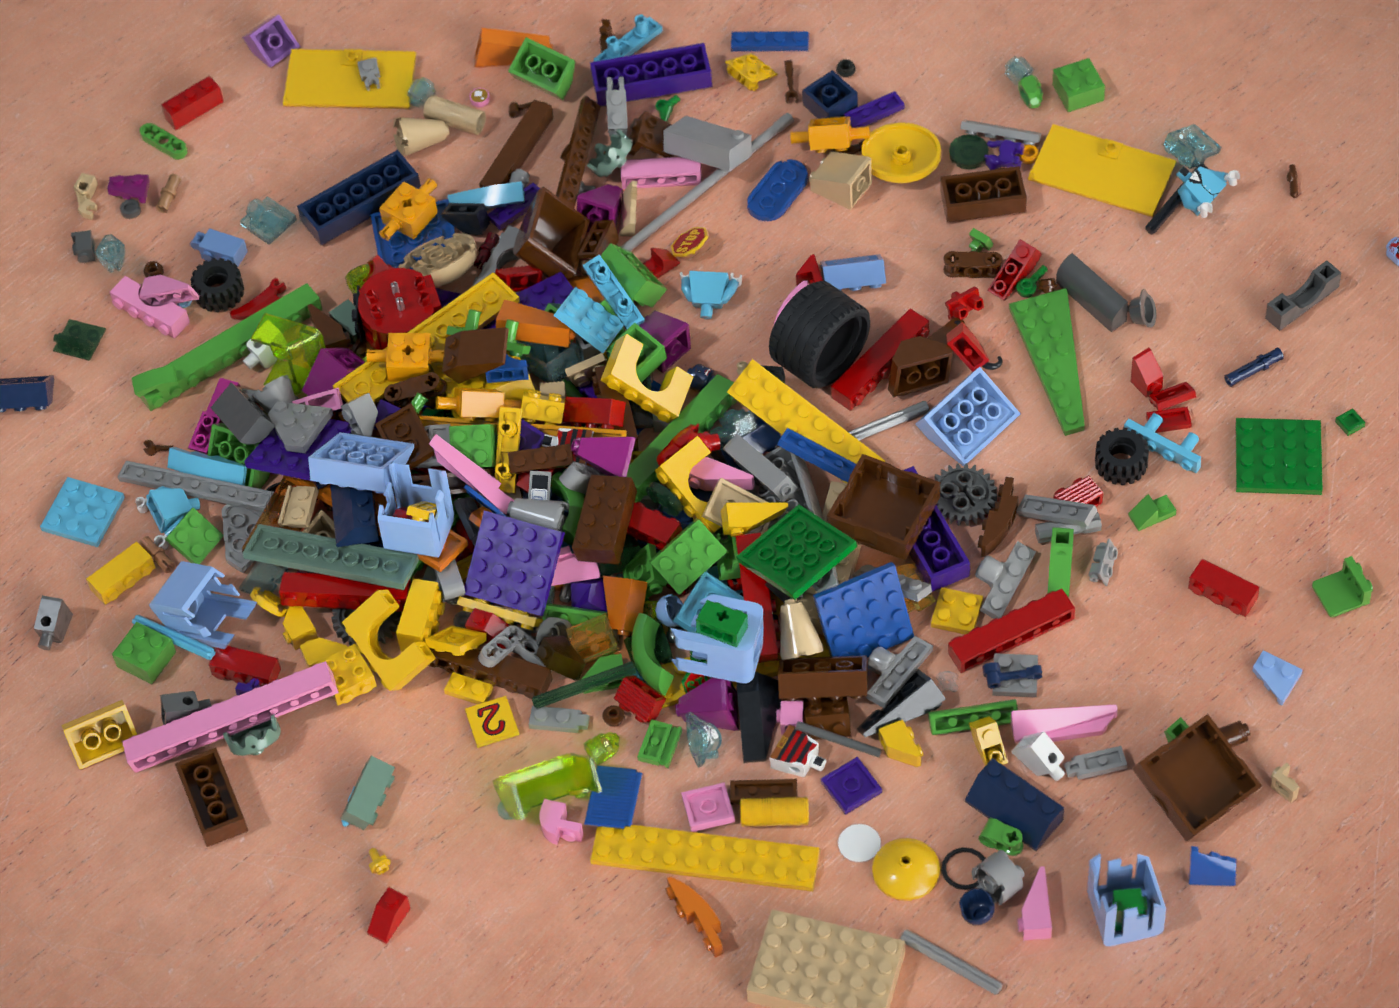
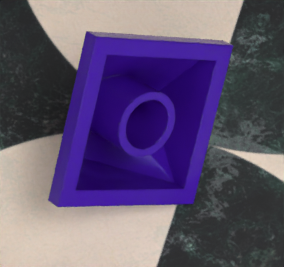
[571,577,607,612]

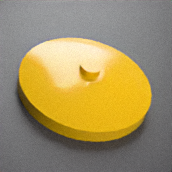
[862,123,941,183]

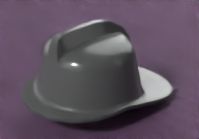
[1127,289,1156,328]
[536,617,573,647]

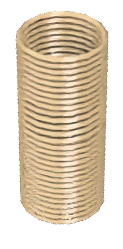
[423,95,486,135]

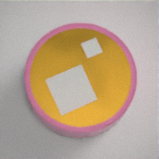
[470,88,490,107]

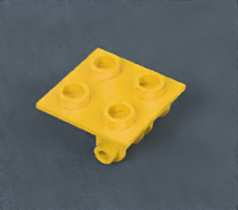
[725,53,778,91]

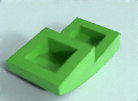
[132,366,178,397]

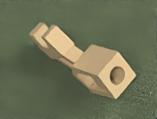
[74,173,98,220]

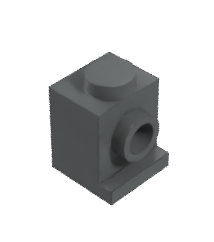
[71,230,96,263]

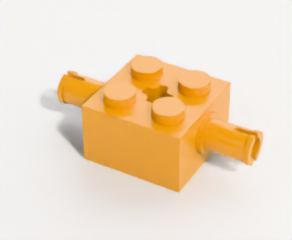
[790,116,870,153]
[379,178,438,241]
[367,333,444,381]
[436,387,521,421]

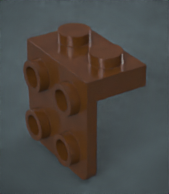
[628,111,672,158]
[803,696,851,740]

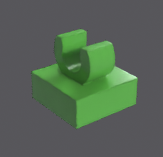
[969,228,994,252]

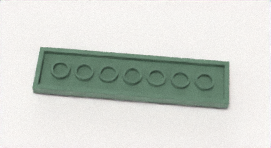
[243,524,419,590]

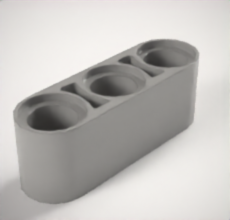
[559,462,607,494]
[434,559,465,600]

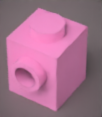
[776,700,804,735]

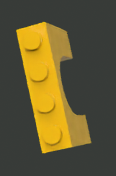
[600,334,693,423]
[654,436,739,534]
[342,590,436,691]

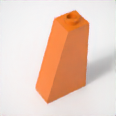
[475,27,553,68]
[496,300,576,347]

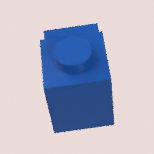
[485,354,529,383]

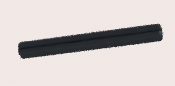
[1145,163,1208,234]

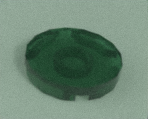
[949,134,989,170]
[646,482,683,516]

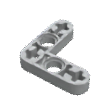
[478,625,552,672]

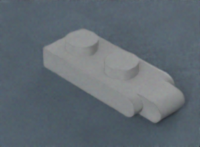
[529,706,590,733]
[1064,746,1127,779]

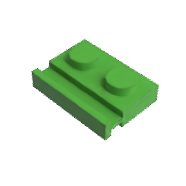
[637,719,682,768]

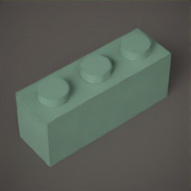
[340,756,395,830]

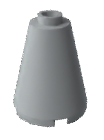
[252,375,296,413]
[507,498,569,532]

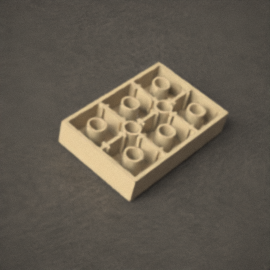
[747,909,905,1008]

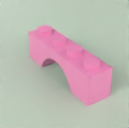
[110,276,190,339]

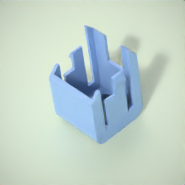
[378,462,454,558]
[149,561,257,649]
[670,594,763,683]
[1087,853,1166,946]

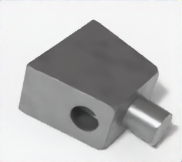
[34,595,73,650]

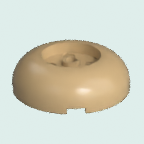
[399,233,477,287]

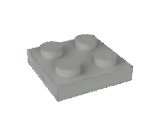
[992,653,1038,697]

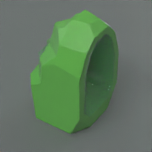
[1018,75,1043,108]

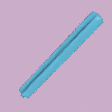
[132,615,216,660]

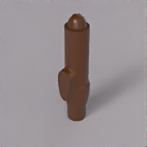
[1287,164,1298,198]

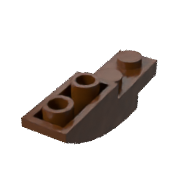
[978,477,1018,557]

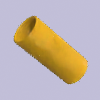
[740,797,809,827]

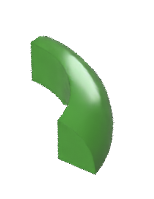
[551,471,586,546]
[631,613,675,696]

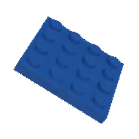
[370,199,455,270]
[813,562,914,658]

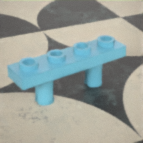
[593,14,663,62]
[583,254,645,330]
[1124,413,1201,473]

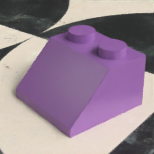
[242,14,300,68]

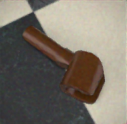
[509,102,532,118]
[143,440,174,456]

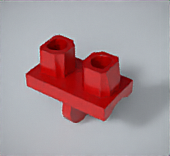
[945,286,984,320]

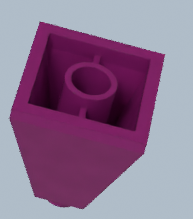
[576,184,623,233]
[571,436,636,477]
[675,677,739,731]

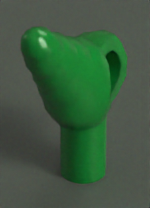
[655,95,680,122]

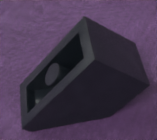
[441,203,490,236]

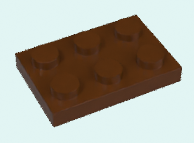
[375,403,435,470]

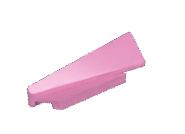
[429,434,514,515]

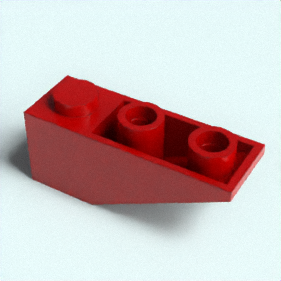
[987,239,1043,301]

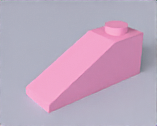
[139,275,200,306]
[688,457,755,491]
[1017,866,1052,940]

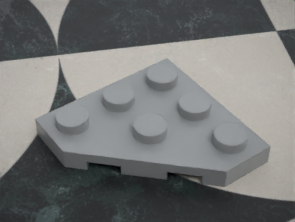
[268,401,333,453]
[221,504,284,573]

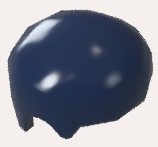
[959,888,995,925]

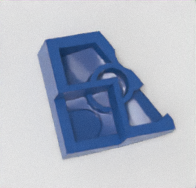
[1189,846,1236,886]

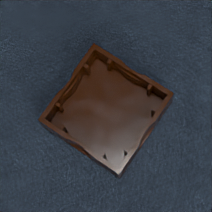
[827,454,941,560]
[1132,714,1263,842]

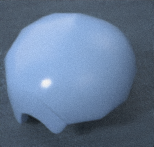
[655,594,683,627]

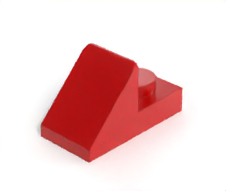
[643,248,680,279]
[796,254,823,286]

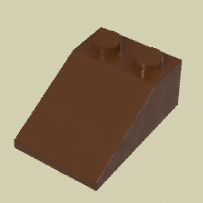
[442,327,509,384]

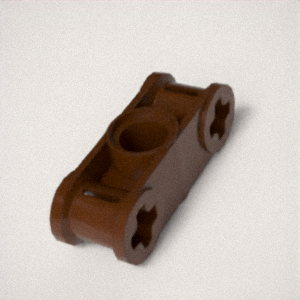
[944,251,1003,278]
[384,372,447,408]

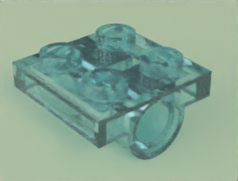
[240,196,297,245]

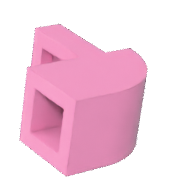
[539,799,584,845]

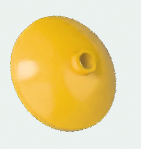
[872,838,940,901]

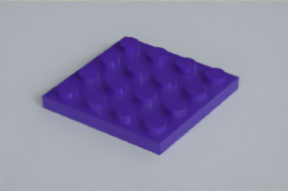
[244,419,352,482]
[464,511,565,616]

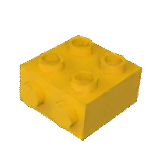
[521,389,565,425]
[316,644,377,706]

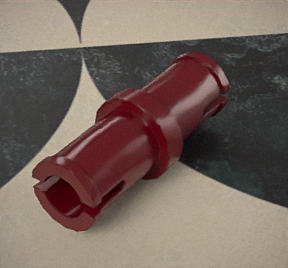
[473,232,499,270]

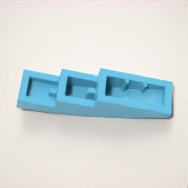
[448,181,525,211]
[167,447,247,486]

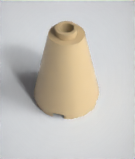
[393,117,449,156]
[780,599,823,660]

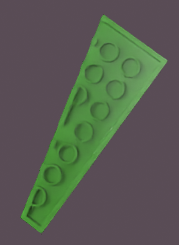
[1009,288,1085,436]

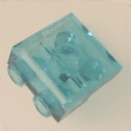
[1163,124,1222,169]
[710,408,757,448]

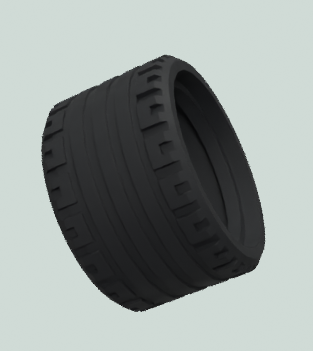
[769,281,870,388]

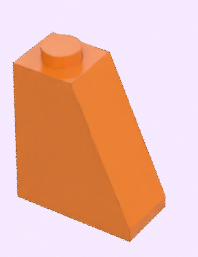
[603,576,648,636]

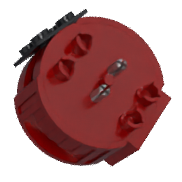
[352,268,442,350]

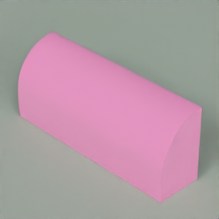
[621,157,701,189]

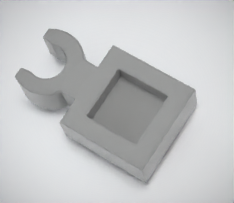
[357,57,381,91]

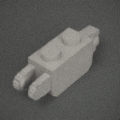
[606,77,628,136]

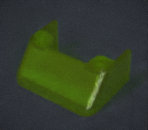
[251,313,325,395]
[493,753,602,820]

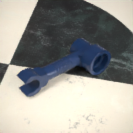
[982,662,1042,689]

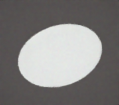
[838,824,881,862]

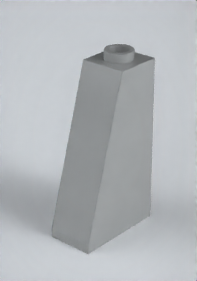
[722,434,798,503]

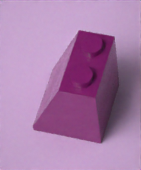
[639,311,691,373]
[302,348,365,412]

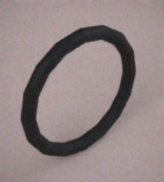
[941,847,985,890]

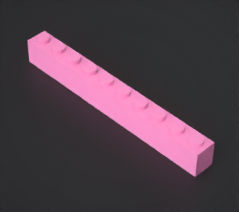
[122,661,339,773]

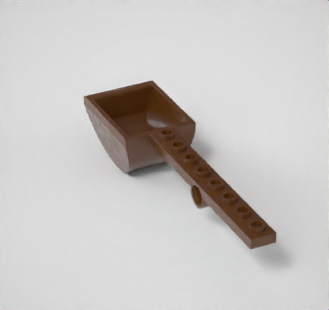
[513,96,601,279]

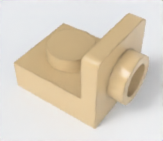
[1271,763,1299,803]

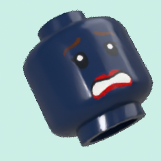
[687,364,716,392]

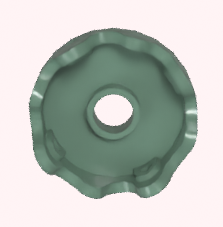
[586,129,632,177]
[223,714,281,756]

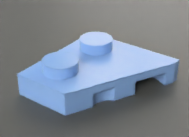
[1252,650,1303,705]

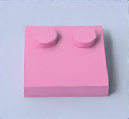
[681,783,735,832]

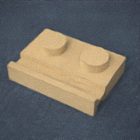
[278,485,319,528]

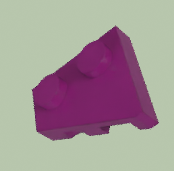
[107,174,150,203]

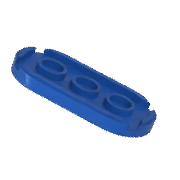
[747,159,808,221]

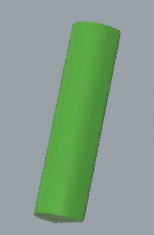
[928,699,1018,735]

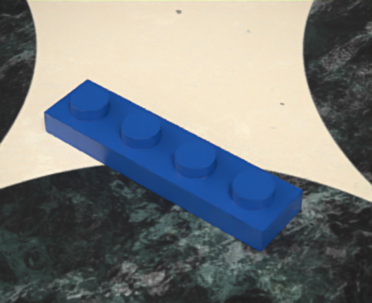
[731,31,809,52]
[777,428,856,482]

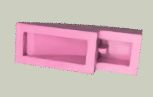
[292,388,343,412]

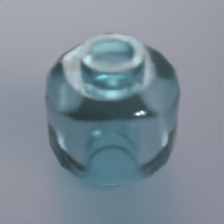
[1005,56,1034,86]
[407,77,436,107]

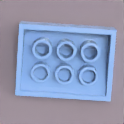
[915,367,1020,466]
[308,432,414,493]

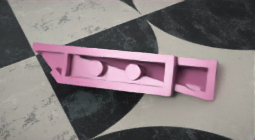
[551,546,600,586]
[1011,705,1118,743]

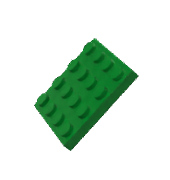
[1235,418,1323,495]
[736,504,858,600]

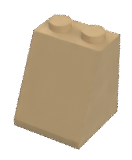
[809,152,872,210]

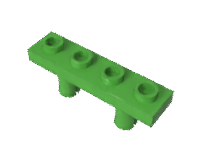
[446,309,531,357]

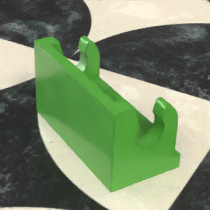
[716,534,741,581]

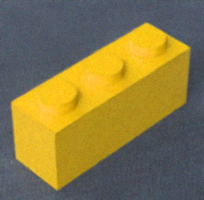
[86,541,156,605]

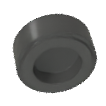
[120,199,141,219]

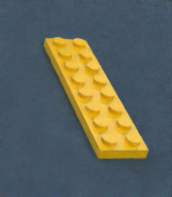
[727,359,885,484]

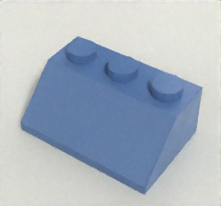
[820,254,886,292]

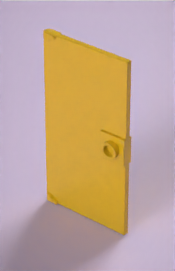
[283,49,416,109]
[1028,124,1177,217]

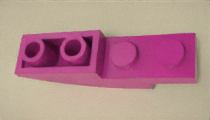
[188,378,240,454]

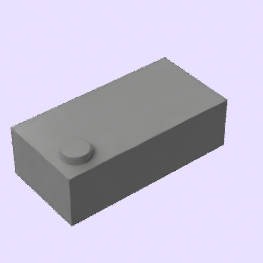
[664,116,751,172]

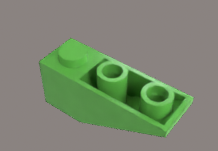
[1047,527,1074,597]

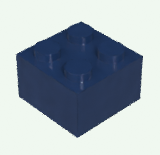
[802,70,858,119]

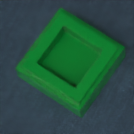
[1335,408,1366,436]

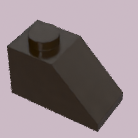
[536,636,586,681]

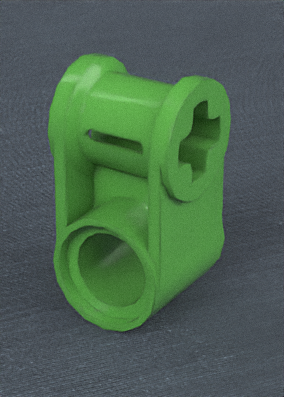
[978,818,1023,856]

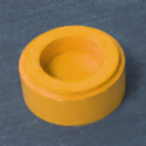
[1019,145,1039,164]

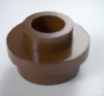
[144,261,164,278]
[1037,278,1058,293]
[602,705,625,727]

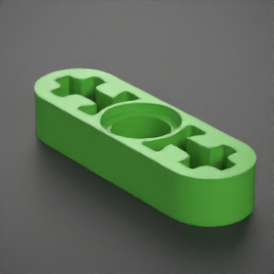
[140,123,188,160]

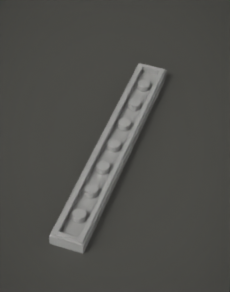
[118,461,275,513]

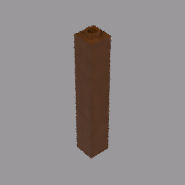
[479,99,553,188]

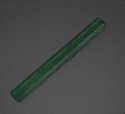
[532,662,636,709]

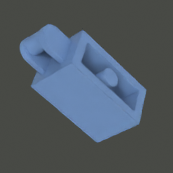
[190,228,248,267]

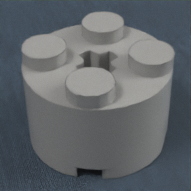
[972,850,1025,905]

